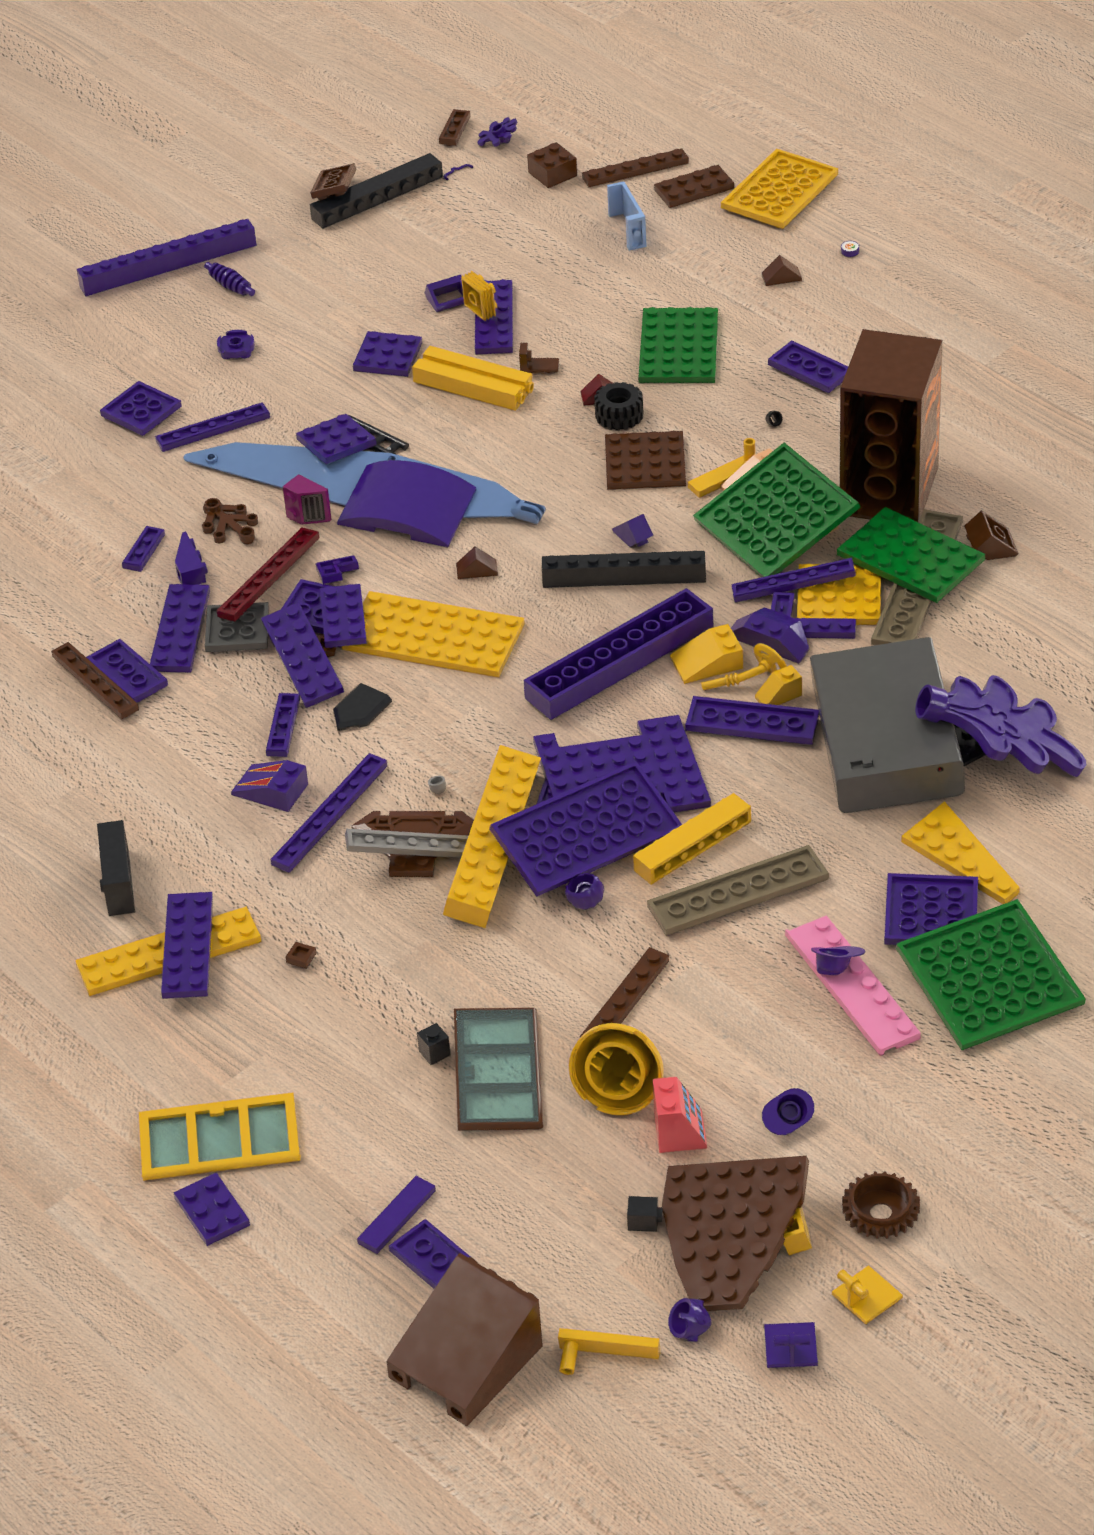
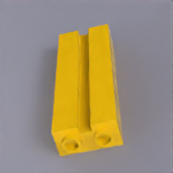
[412,346,534,411]

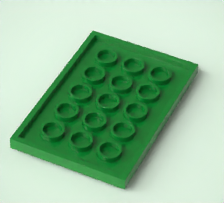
[638,307,718,383]
[837,507,985,603]

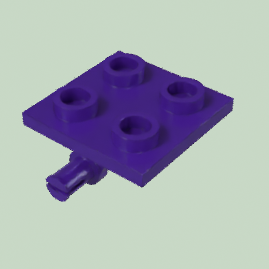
[764,1322,818,1368]

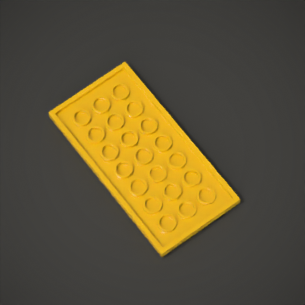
[342,591,525,678]

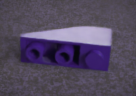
[175,531,208,585]

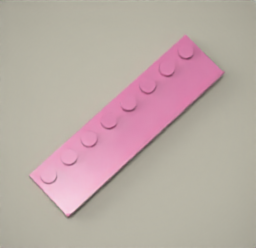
[785,915,921,1056]

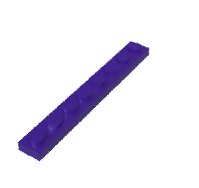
[270,753,388,873]

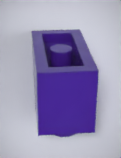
[612,514,654,547]

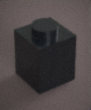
[417,1023,451,1065]
[627,1196,663,1232]

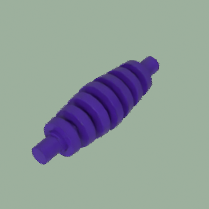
[204,262,255,296]

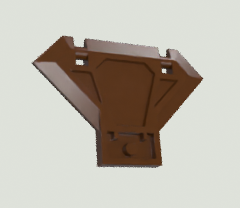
[351,811,474,877]

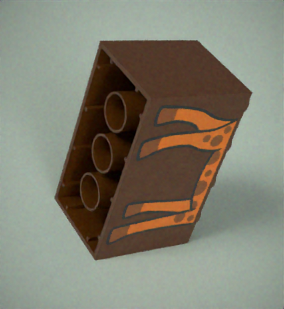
[840,329,943,522]

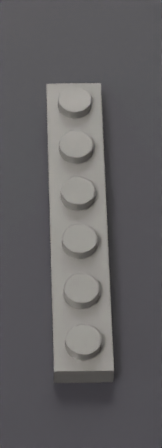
[345,829,468,858]

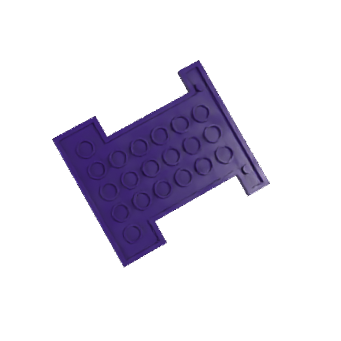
[533,715,711,812]

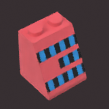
[653,1077,707,1153]

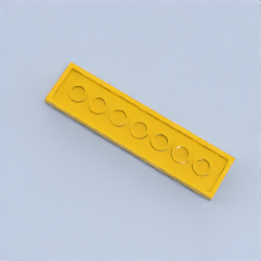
[75,906,261,996]

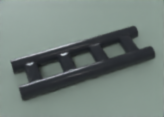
[348,415,409,454]

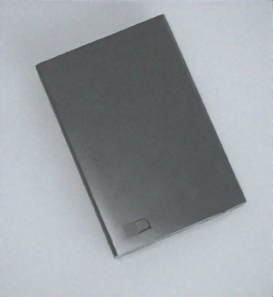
[810,637,965,813]

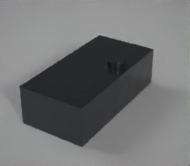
[97,820,135,916]

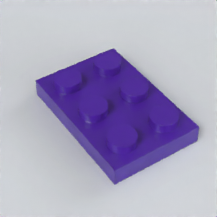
[173,1172,250,1246]

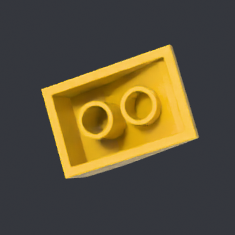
[670,624,743,684]

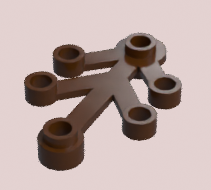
[202,498,258,545]

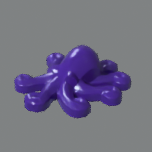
[477,117,518,147]

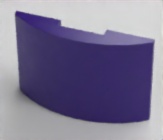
[337,460,476,547]

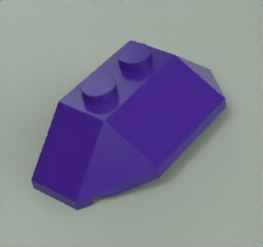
[731,607,809,664]

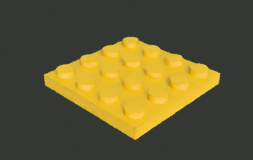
[797,564,881,625]

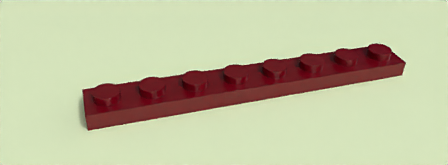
[217,527,320,622]

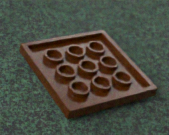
[605,430,686,490]

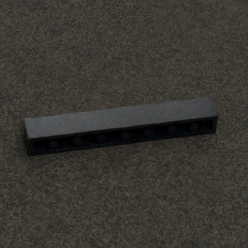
[310,153,443,229]
[542,550,706,588]

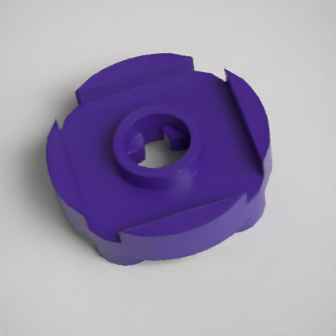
[217,330,255,359]

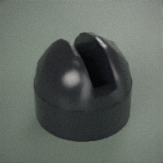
[765,411,783,427]

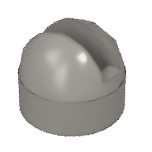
[428,775,446,794]

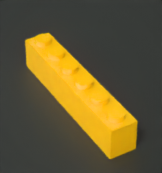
[633,793,751,885]

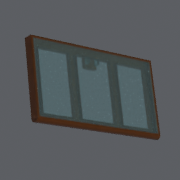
[454,1008,543,1131]

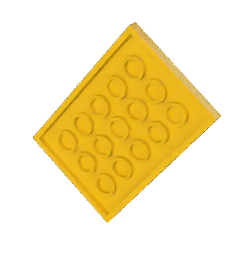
[721,148,838,229]

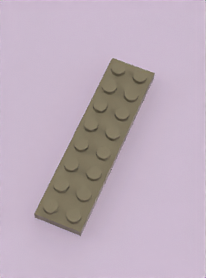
[647,845,829,936]

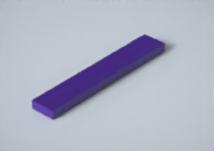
[155,402,270,452]
[731,558,856,602]

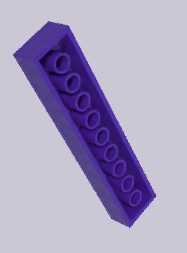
[523,588,714,720]

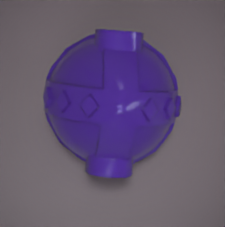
[668,1298,712,1342]

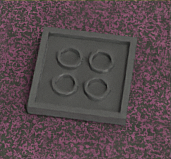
[205,602,269,652]

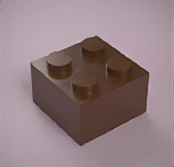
[527,142,578,188]

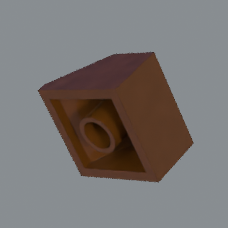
[964,510,1019,560]

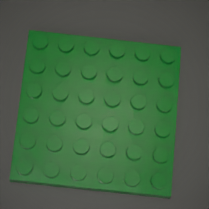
[693,442,860,577]
[896,899,1086,1050]

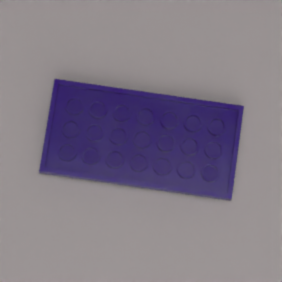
[489,761,682,897]

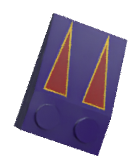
[231,760,308,812]

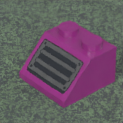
[283,474,332,525]

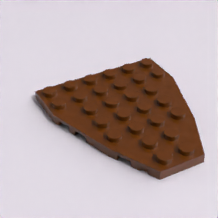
[662,1155,809,1311]

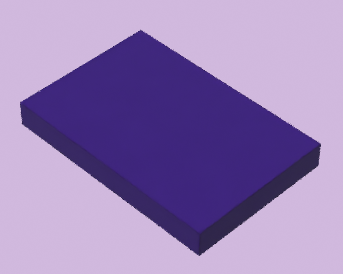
[389,1219,471,1289]

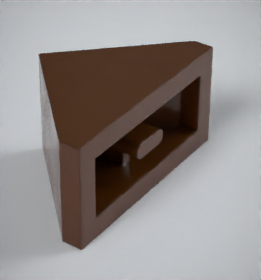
[762,255,802,286]
[456,546,498,579]

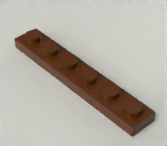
[582,148,689,188]
[51,642,139,719]
[580,947,669,1037]

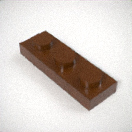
[439,109,471,146]

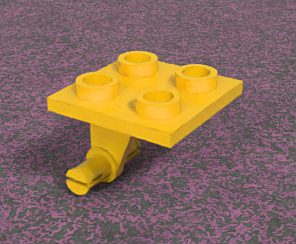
[832,1265,903,1324]

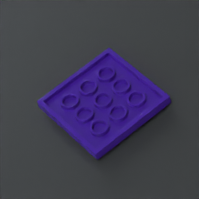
[884,873,978,945]

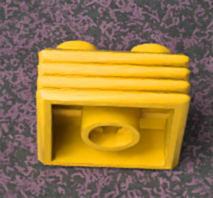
[461,271,497,321]

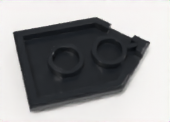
[333,683,392,731]

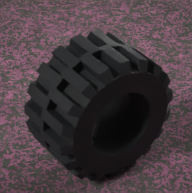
[594,382,644,430]

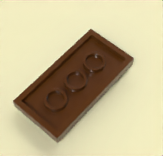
[310,163,357,200]
[654,165,734,208]

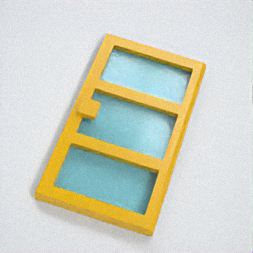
[139,1092,301,1181]

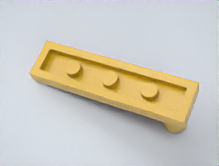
[688,438,755,498]
[558,1328,661,1375]

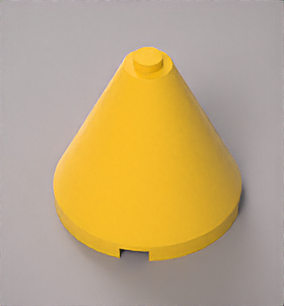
[569,1023,664,1115]

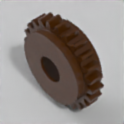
[842,1171,920,1239]

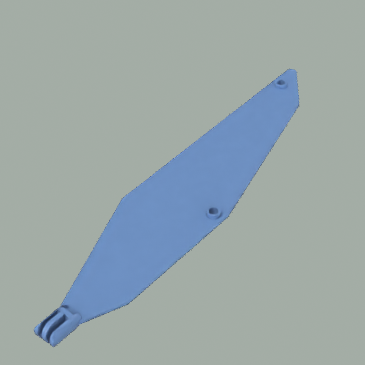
[183,442,546,524]

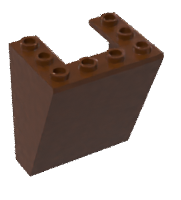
[386,1253,543,1426]

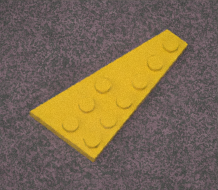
[901,801,1020,904]

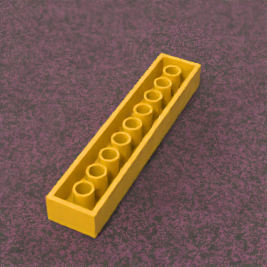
[443,745,541,928]

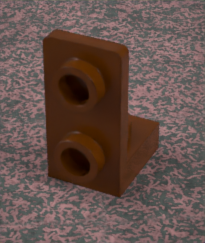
[519,343,559,373]

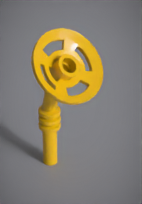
[701,643,787,690]

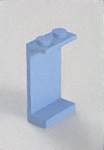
[607,181,646,251]

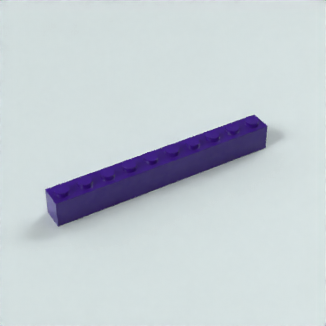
[77,219,257,297]

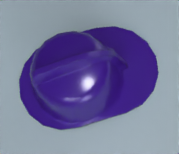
[811,946,866,975]
[762,1088,814,1135]

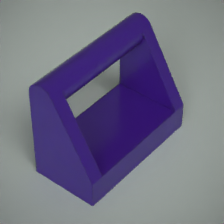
[424,274,464,312]

